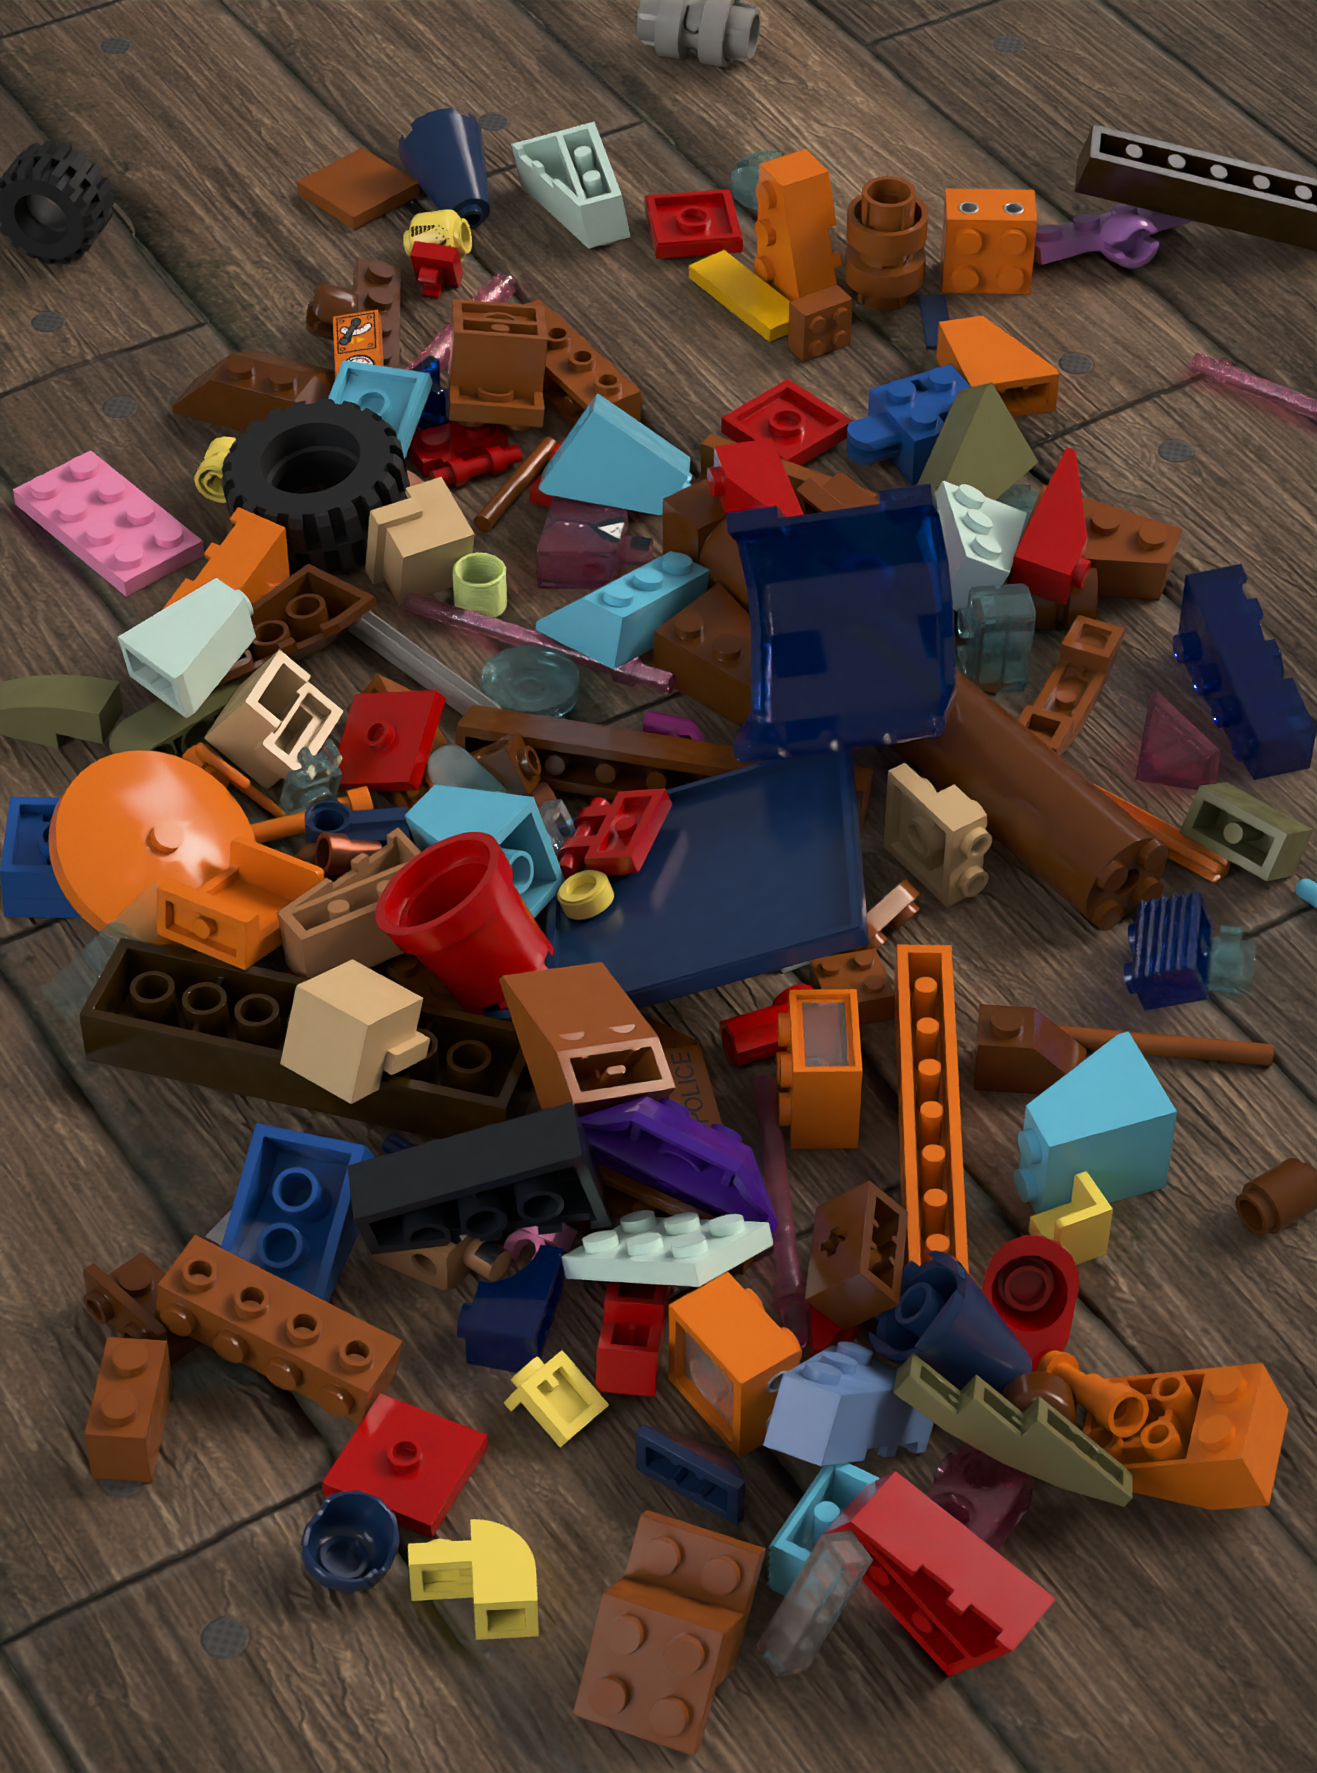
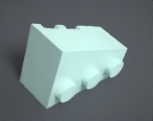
[511,122,630,249]
[916,481,1027,620]

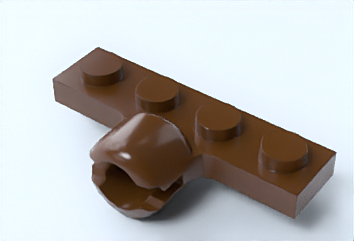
[306,258,401,369]

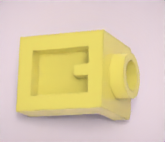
[504,1350,609,1448]

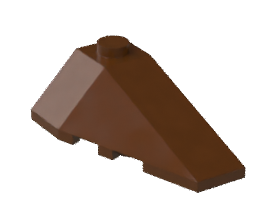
[215,563,377,688]

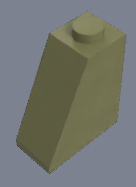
[915,382,1038,512]

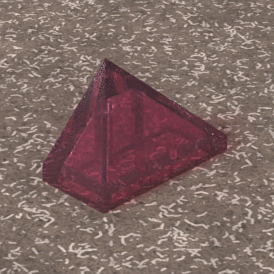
[1135,692,1221,790]

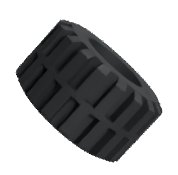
[0,141,115,264]

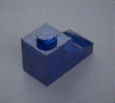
[457,1244,564,1373]

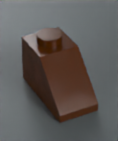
[974,1004,1086,1094]

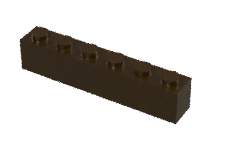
[1074,124,1317,251]

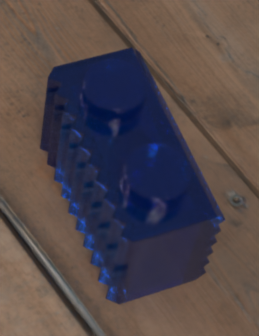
[1124,890,1215,1011]

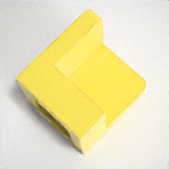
[1029,1171,1113,1265]

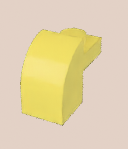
[408,1519,539,1640]

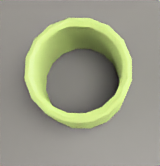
[452,552,507,621]

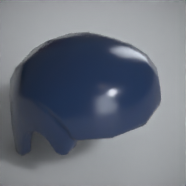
[301,1490,400,1595]

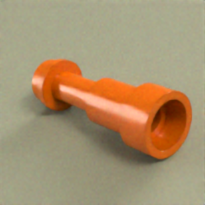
[1037,1350,1149,1438]

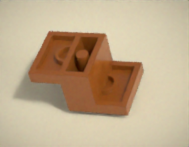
[447,299,548,431]
[573,1510,766,1756]

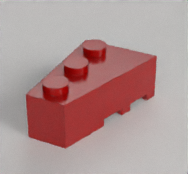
[821,1471,1056,1677]

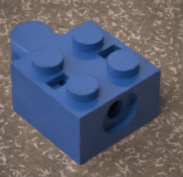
[846,364,971,486]
[0,797,82,918]

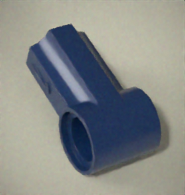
[304,800,409,847]

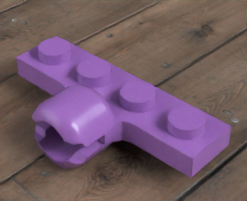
[1034,203,1194,269]

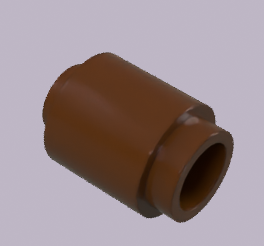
[1235,1158,1317,1236]

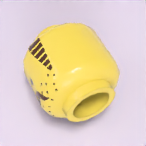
[403,209,472,263]

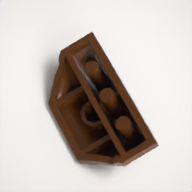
[173,350,335,432]

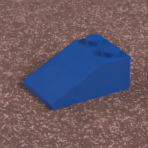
[221,1123,375,1302]

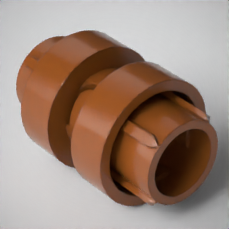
[844,176,929,311]

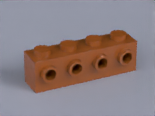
[525,299,643,427]
[155,1235,403,1424]

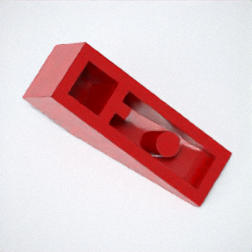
[707,438,811,571]
[1010,447,1091,605]

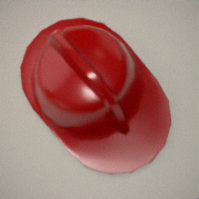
[981,1235,1079,1371]

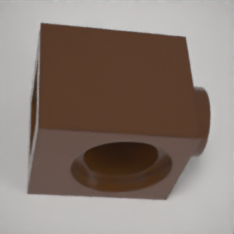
[452,732,542,796]

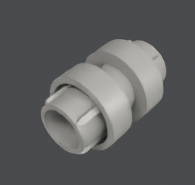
[636,0,761,68]

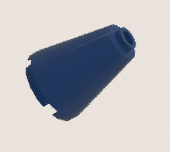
[398,108,490,229]
[869,1251,1032,1395]

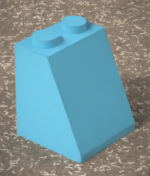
[538,393,692,516]
[404,784,565,918]
[1014,1032,1177,1214]

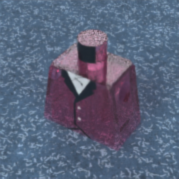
[536,496,653,589]

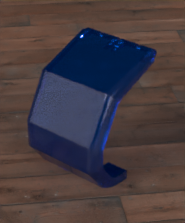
[726,484,957,763]

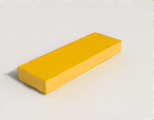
[689,250,790,342]

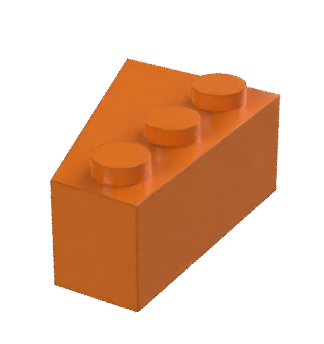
[754,149,842,301]
[162,507,290,610]

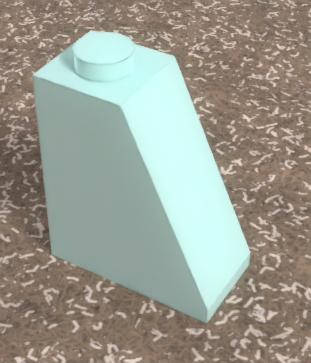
[118,578,256,718]

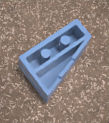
[763,1342,934,1466]

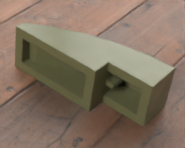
[0,674,124,748]

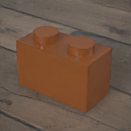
[84,1337,173,1483]

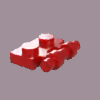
[407,421,522,488]
[558,788,672,880]

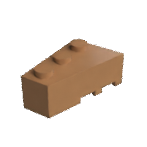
[277,828,421,978]

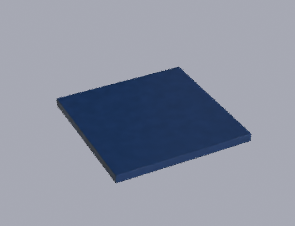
[545,738,869,1009]

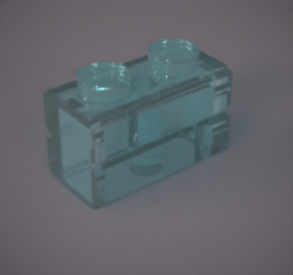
[954,583,1036,694]

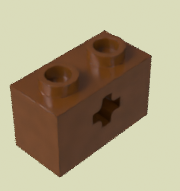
[805,1181,908,1331]

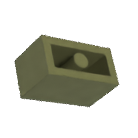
[1179,782,1314,881]

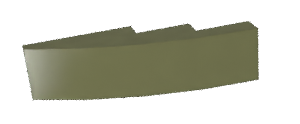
[893,1353,1133,1507]

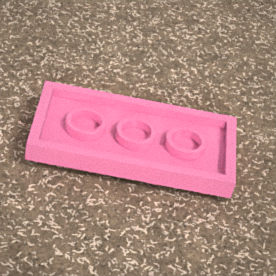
[13,450,204,597]

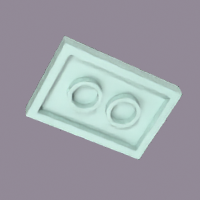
[561,1210,773,1287]

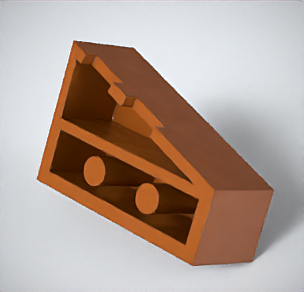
[1006,485,1182,600]

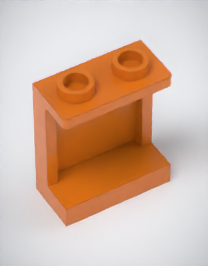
[157,836,324,970]

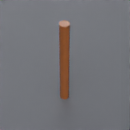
[1057,1025,1274,1066]

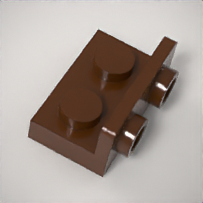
[83,1252,202,1365]

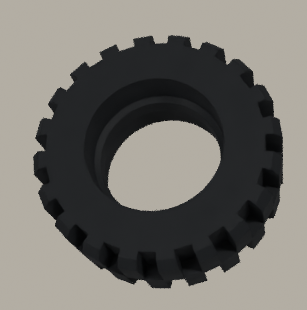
[221,399,410,576]

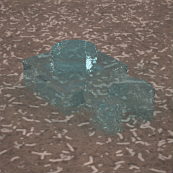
[279,739,343,816]

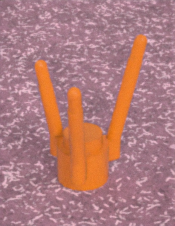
[181,743,286,818]

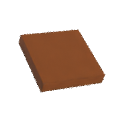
[297,148,419,230]

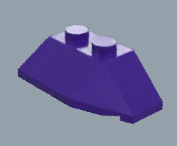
[579,1096,778,1237]

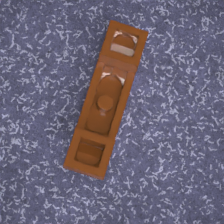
[1018,615,1125,755]

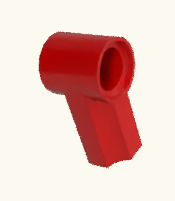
[719,984,815,1066]

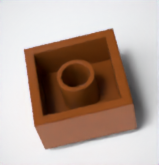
[788,285,853,362]
[809,948,895,1025]

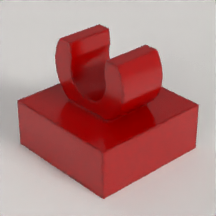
[410,241,463,299]

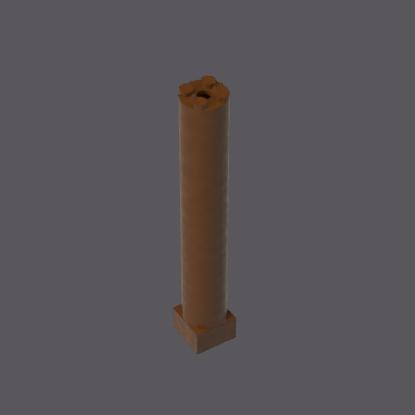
[663,478,1169,931]

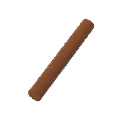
[474,437,558,532]

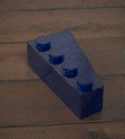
[1172,564,1317,780]

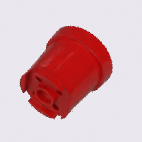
[375,832,554,1015]

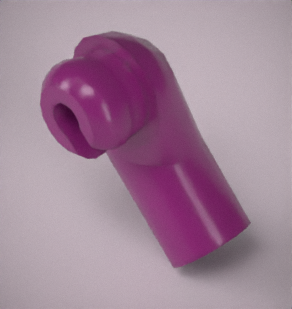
[643,711,706,742]

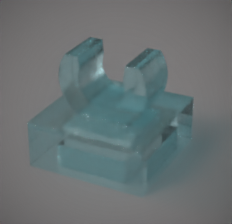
[1196,925,1256,995]

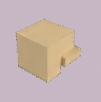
[365,477,475,605]
[204,650,344,790]
[280,959,430,1104]

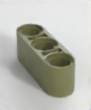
[109,682,239,758]

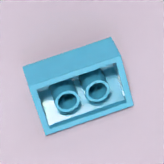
[535,551,710,670]

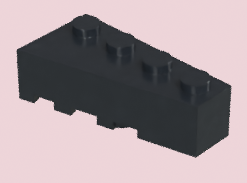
[347,1102,612,1255]

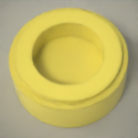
[557,870,614,920]

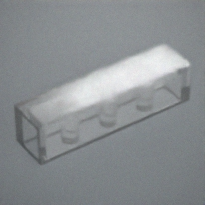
[756,1530,873,1677]

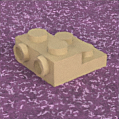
[883,763,992,907]

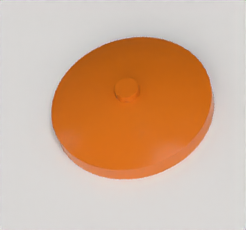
[49,750,256,952]

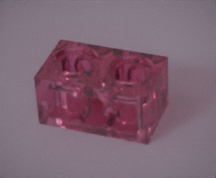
[926,1443,1034,1552]

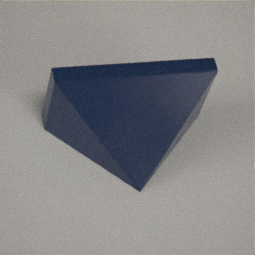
[636,1425,745,1526]

